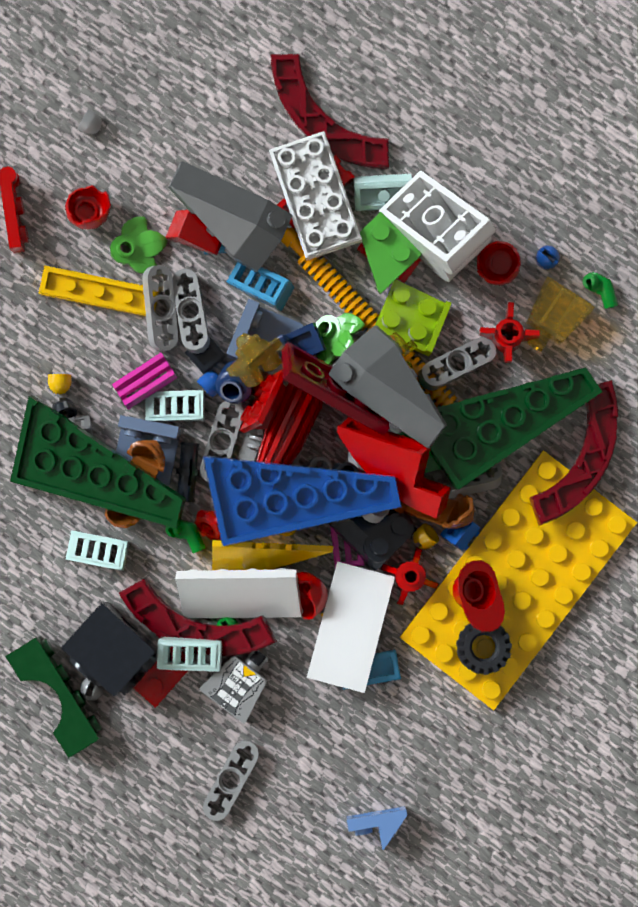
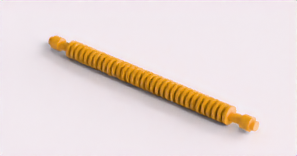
[281,227,460,407]

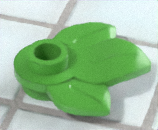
[110,216,168,274]
[316,313,365,365]

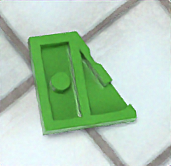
[360,212,422,295]

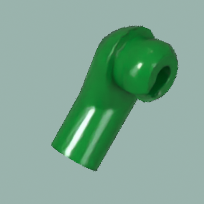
[582,272,619,310]
[165,519,206,554]

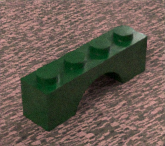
[5,636,103,758]

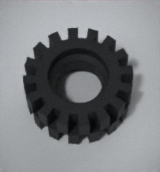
[456,624,512,675]

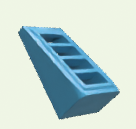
[226,262,294,311]

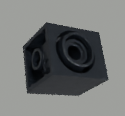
[61,602,158,697]

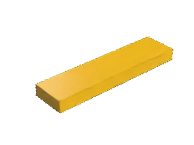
[38,265,160,317]

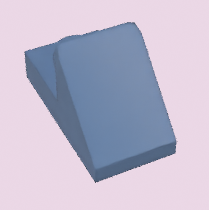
[346,806,407,850]

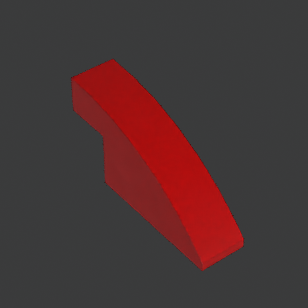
[337,417,451,519]

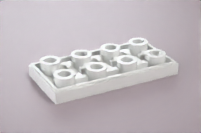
[269,131,362,261]
[307,562,395,693]
[175,568,302,618]

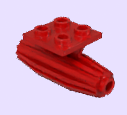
[239,360,324,465]

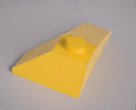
[212,540,333,570]

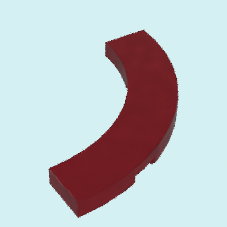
[270,54,389,169]
[529,380,618,526]
[119,578,277,656]

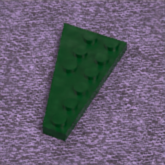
[430,367,603,491]
[10,395,186,528]

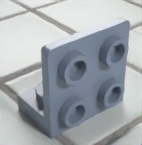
[226,299,303,375]
[116,415,181,486]

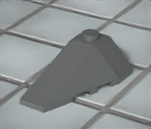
[168,161,293,272]
[328,325,447,449]

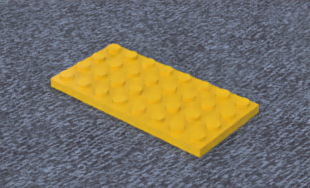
[400,450,638,710]

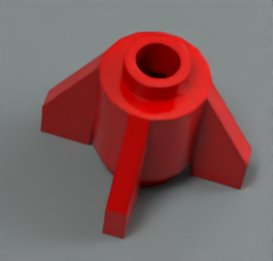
[479,302,540,363]
[380,548,438,606]

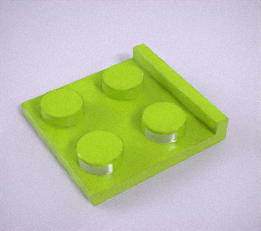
[375,280,452,357]

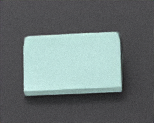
[353,174,412,211]

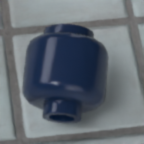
[215,360,257,404]

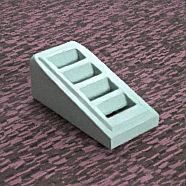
[145,390,205,422]
[66,530,130,571]
[157,637,222,671]

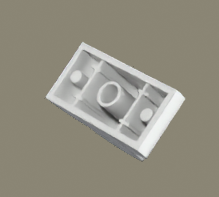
[379,171,496,282]

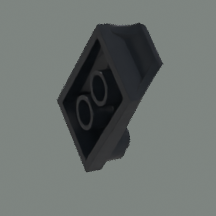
[328,462,417,571]

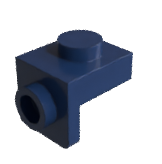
[277,323,327,359]

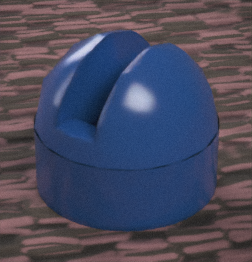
[536,246,560,270]
[196,372,218,398]

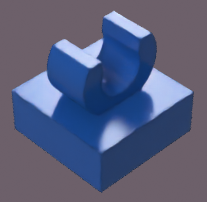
[440,521,480,551]

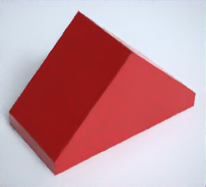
[166,210,222,256]

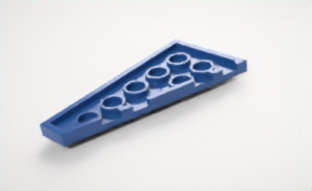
[203,456,401,546]

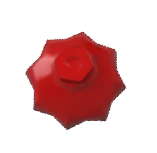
[194,510,221,541]

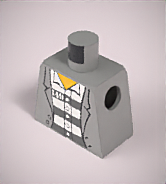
[199,650,269,724]

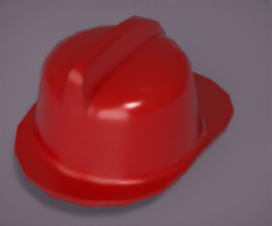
[452,560,505,632]

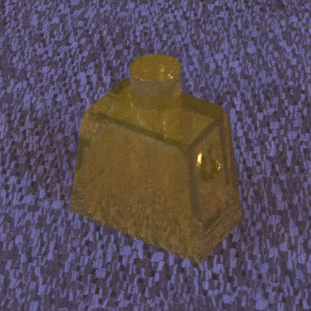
[525,276,595,352]

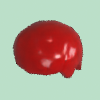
[65,185,111,230]
[477,241,521,286]
[297,572,328,620]

